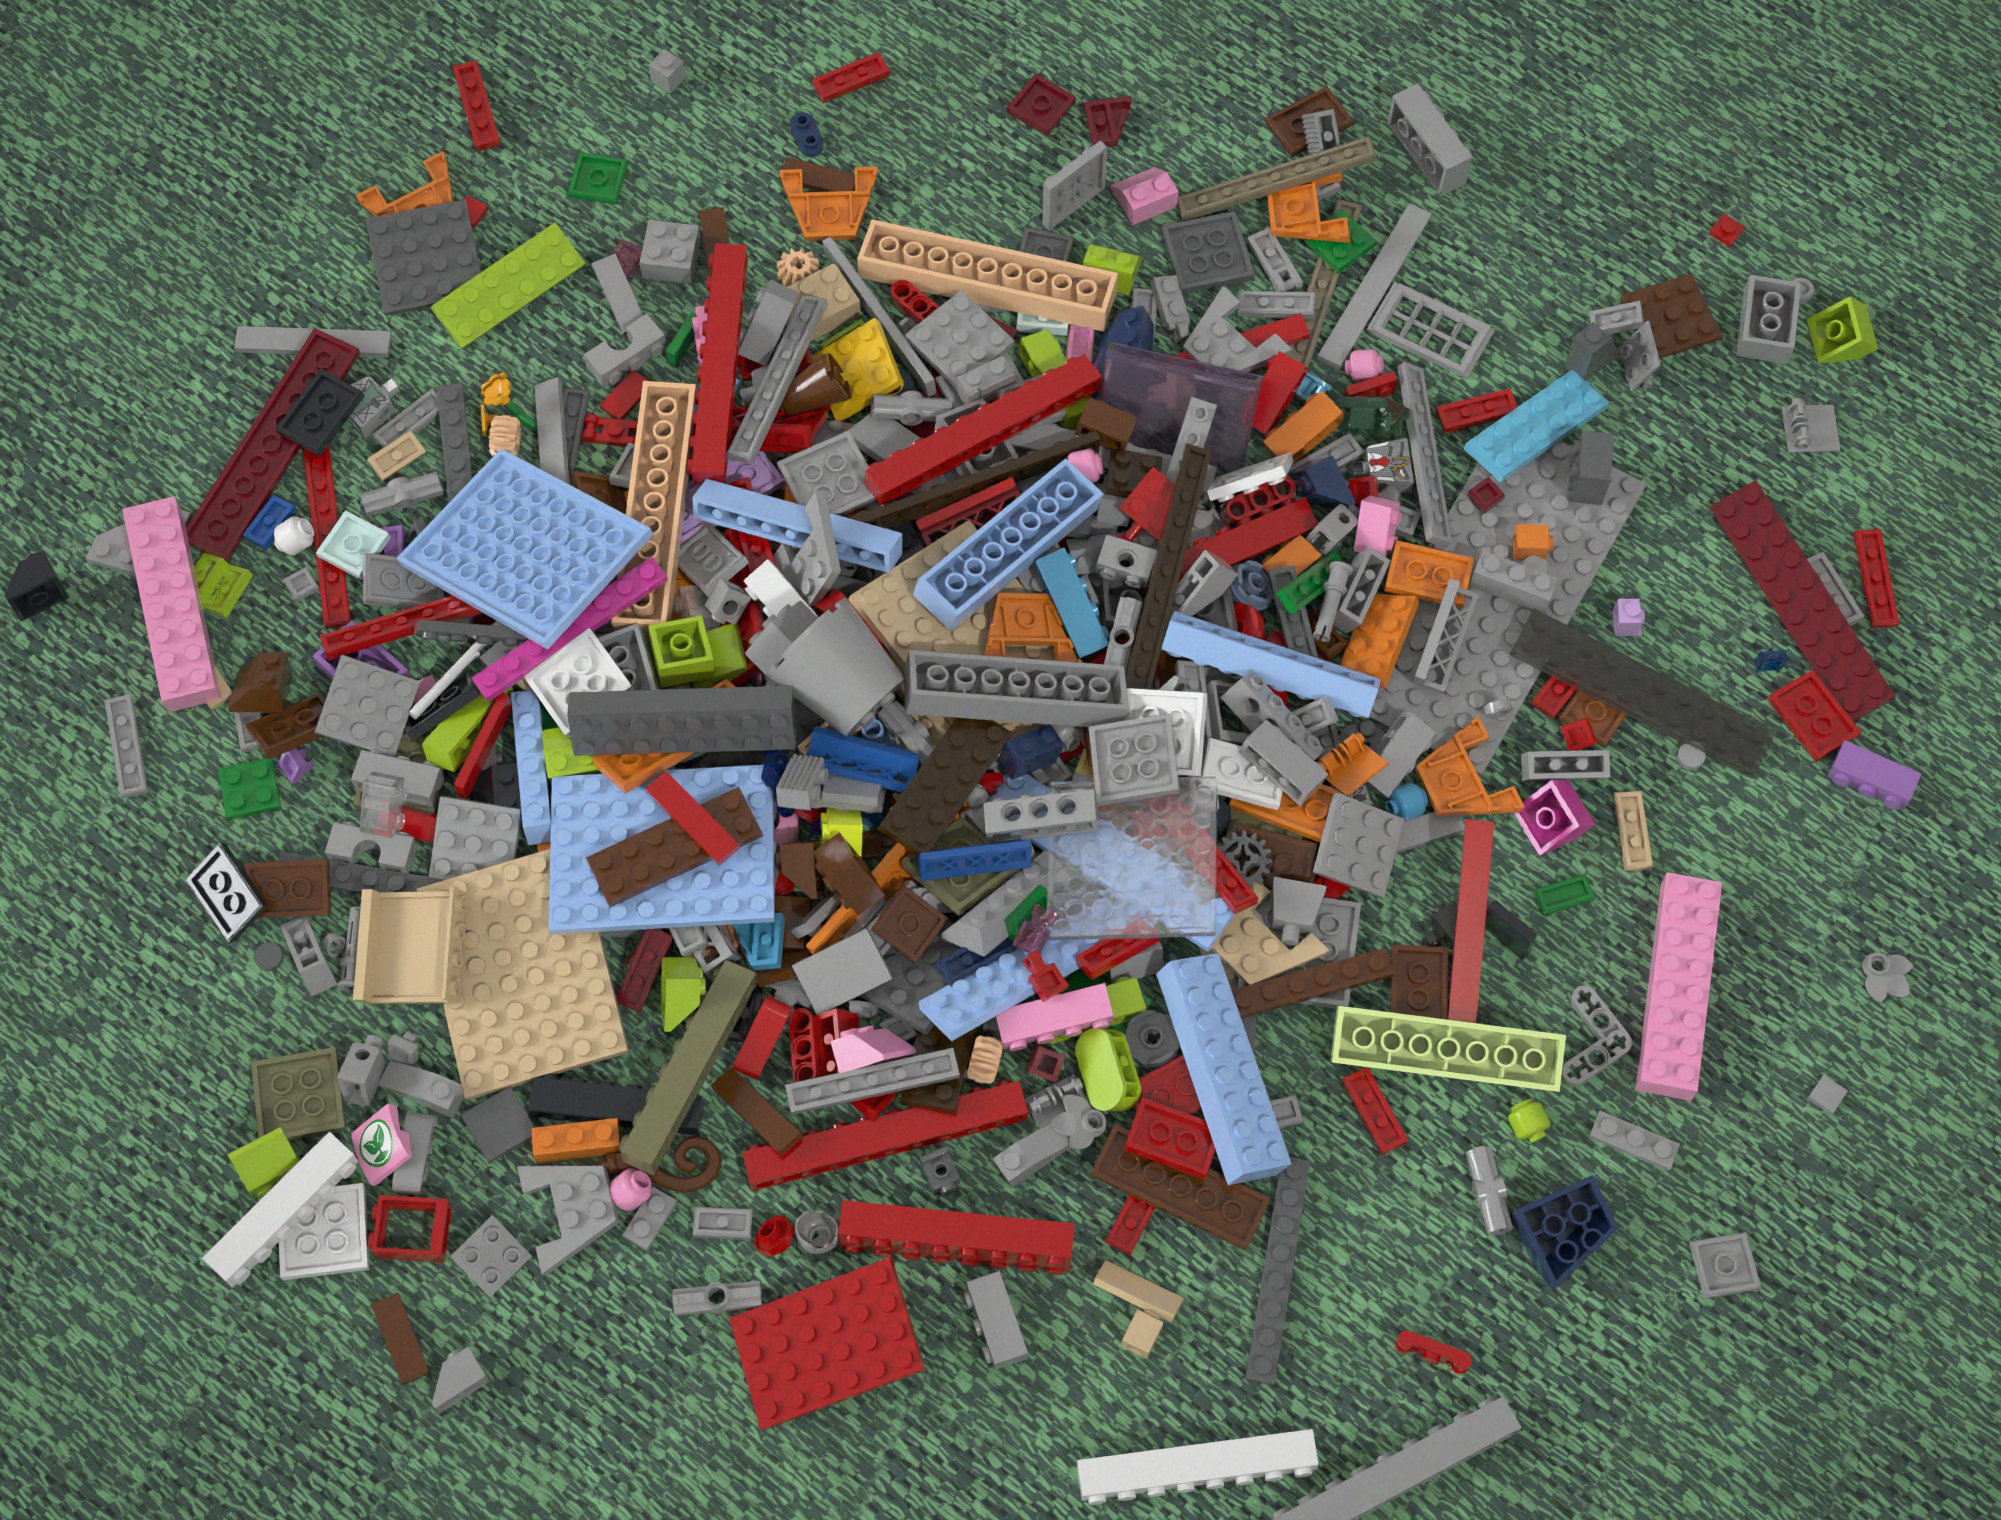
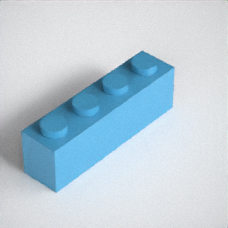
[1033,548,1110,660]

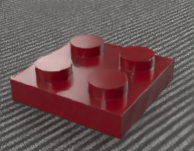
[1007,73,1076,137]

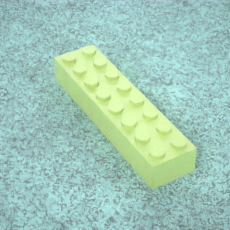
[1330,1006,1566,1092]

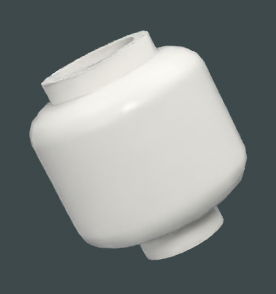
[274,516,314,556]

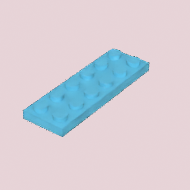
[1464,370,1609,482]

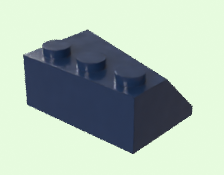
[1089,306,1154,398]
[1509,1175,1619,1291]

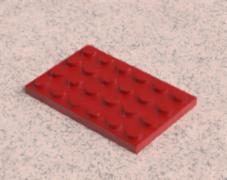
[729,1257,926,1430]

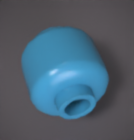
[1385,783,1428,822]

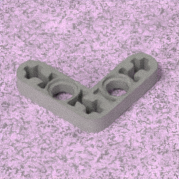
[1561,986,1632,1087]

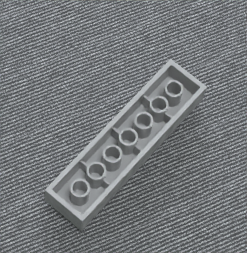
[903,650,1129,727]

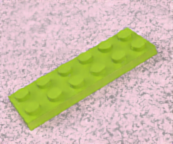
[431,223,586,349]

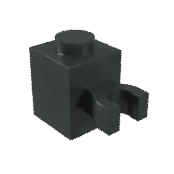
[1421,900,1458,949]

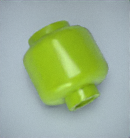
[1508,1099,1551,1143]

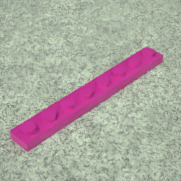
[471,557,668,702]

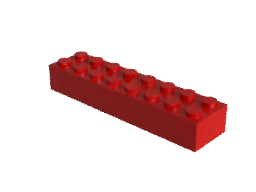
[838,1200,1075,1275]

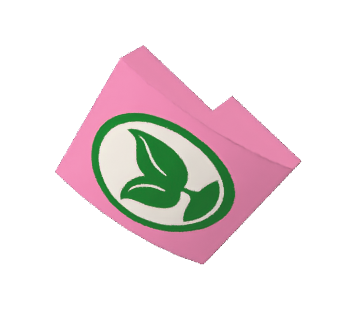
[351,1103,412,1186]

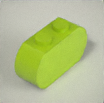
[1075,1028,1141,1112]

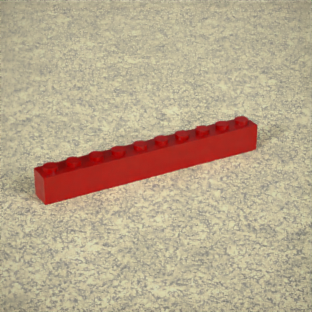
[687,244,748,485]
[864,354,1102,506]
[742,1080,1028,1191]

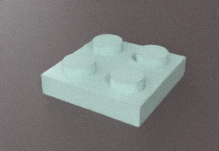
[316,510,391,580]

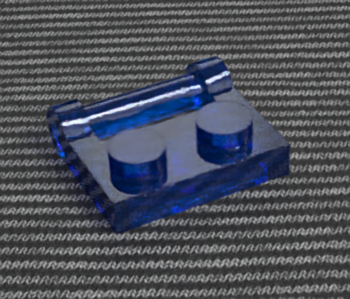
[761,750,795,818]

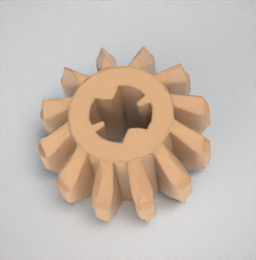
[777,248,820,287]
[489,415,521,456]
[967,1036,1003,1084]

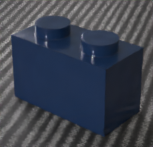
[997,724,1065,780]

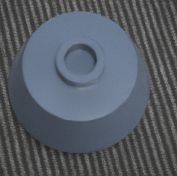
[1230,560,1273,610]

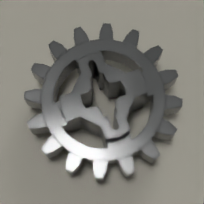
[1218,830,1273,890]

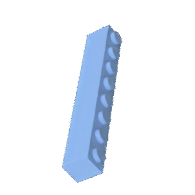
[693,479,902,573]
[1161,611,1381,718]

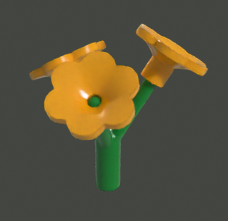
[480,372,538,437]

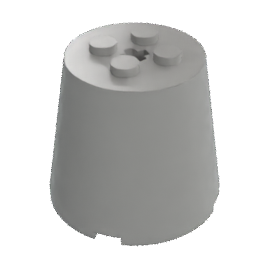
[767,598,905,737]

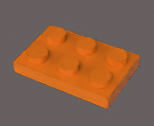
[1384,540,1474,609]

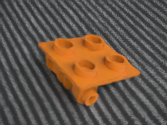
[1318,732,1389,796]

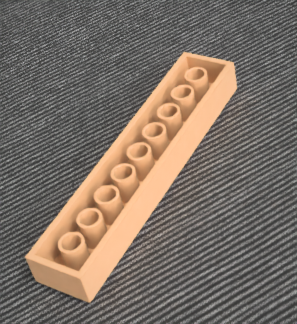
[857,219,1118,331]
[612,381,698,637]

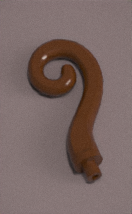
[596,1136,722,1192]

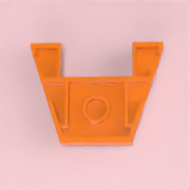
[356,151,453,217]
[779,167,878,241]
[1267,172,1350,242]
[983,593,1082,663]
[1415,716,1525,817]

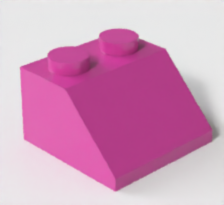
[1514,780,1596,856]

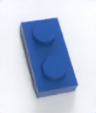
[243,495,297,551]

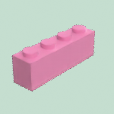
[996,983,1114,1051]

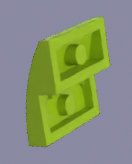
[194,553,253,619]
[693,624,747,689]

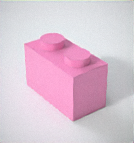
[1353,496,1402,557]

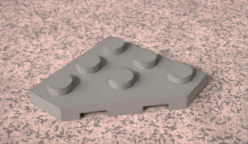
[86,510,191,576]

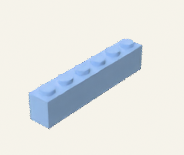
[511,689,551,845]

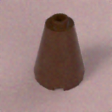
[779,353,852,415]

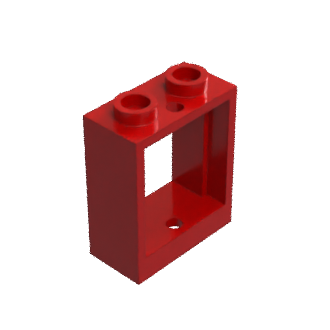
[368,1195,452,1263]

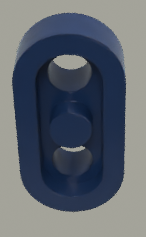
[790,112,824,157]

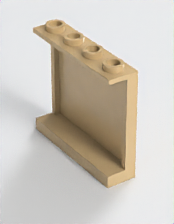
[353,887,468,1004]

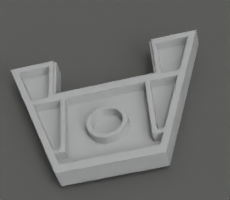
[1183,286,1293,384]
[774,491,841,606]
[517,1166,619,1276]

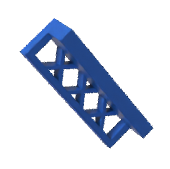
[806,726,921,793]
[916,839,1032,881]

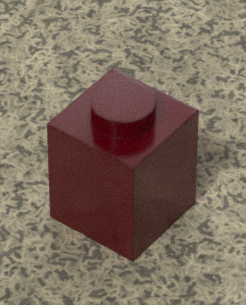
[1024,1044,1065,1082]

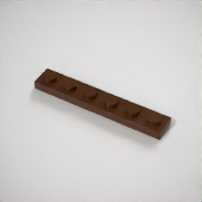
[1231,948,1394,1019]

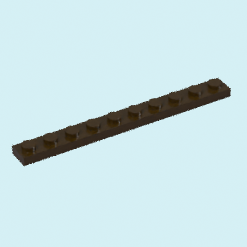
[851,431,1100,529]
[1125,443,1212,690]

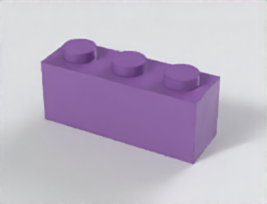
[1827,740,1921,810]

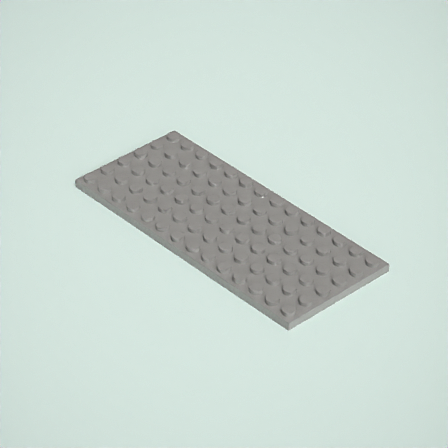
[1362,441,1647,778]

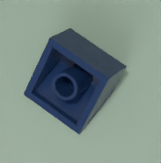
[1289,455,1356,509]

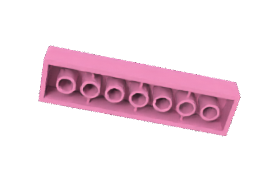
[122,496,221,712]
[1635,872,1722,1101]

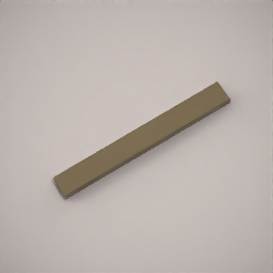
[1177,136,1377,221]
[1289,199,1362,368]

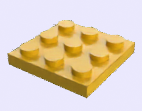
[812,318,904,422]

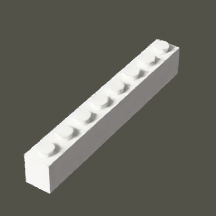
[1077,1429,1319,1505]

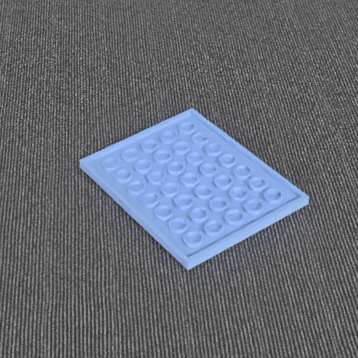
[396,449,654,649]
[549,764,775,934]

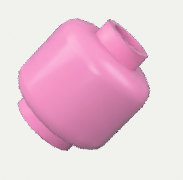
[1345,349,1384,383]
[1068,449,1103,483]
[609,1168,652,1211]

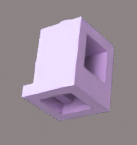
[1613,599,1645,636]

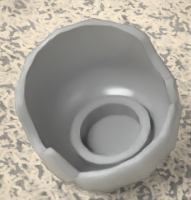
[794,1211,839,1254]

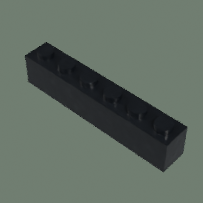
[528,1075,705,1136]

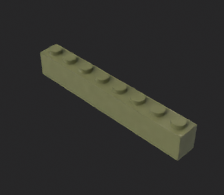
[619,960,757,1176]

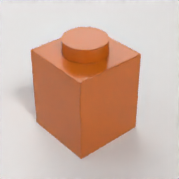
[1513,524,1553,560]

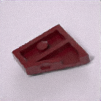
[1084,96,1132,147]

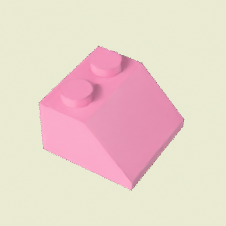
[1110,167,1178,225]
[831,1025,916,1073]

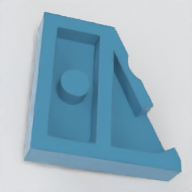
[732,913,785,971]

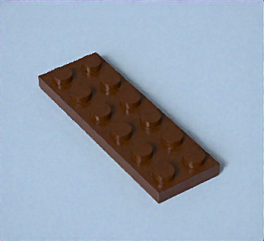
[586,787,763,908]
[1090,1124,1271,1251]

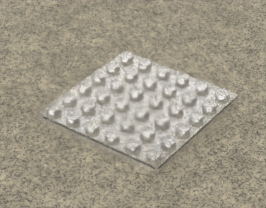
[1046,776,1217,941]

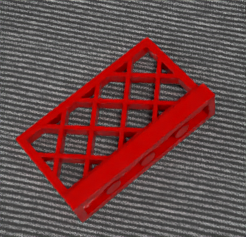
[729,406,827,453]
[916,477,1020,546]

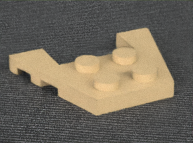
[1211,882,1329,986]

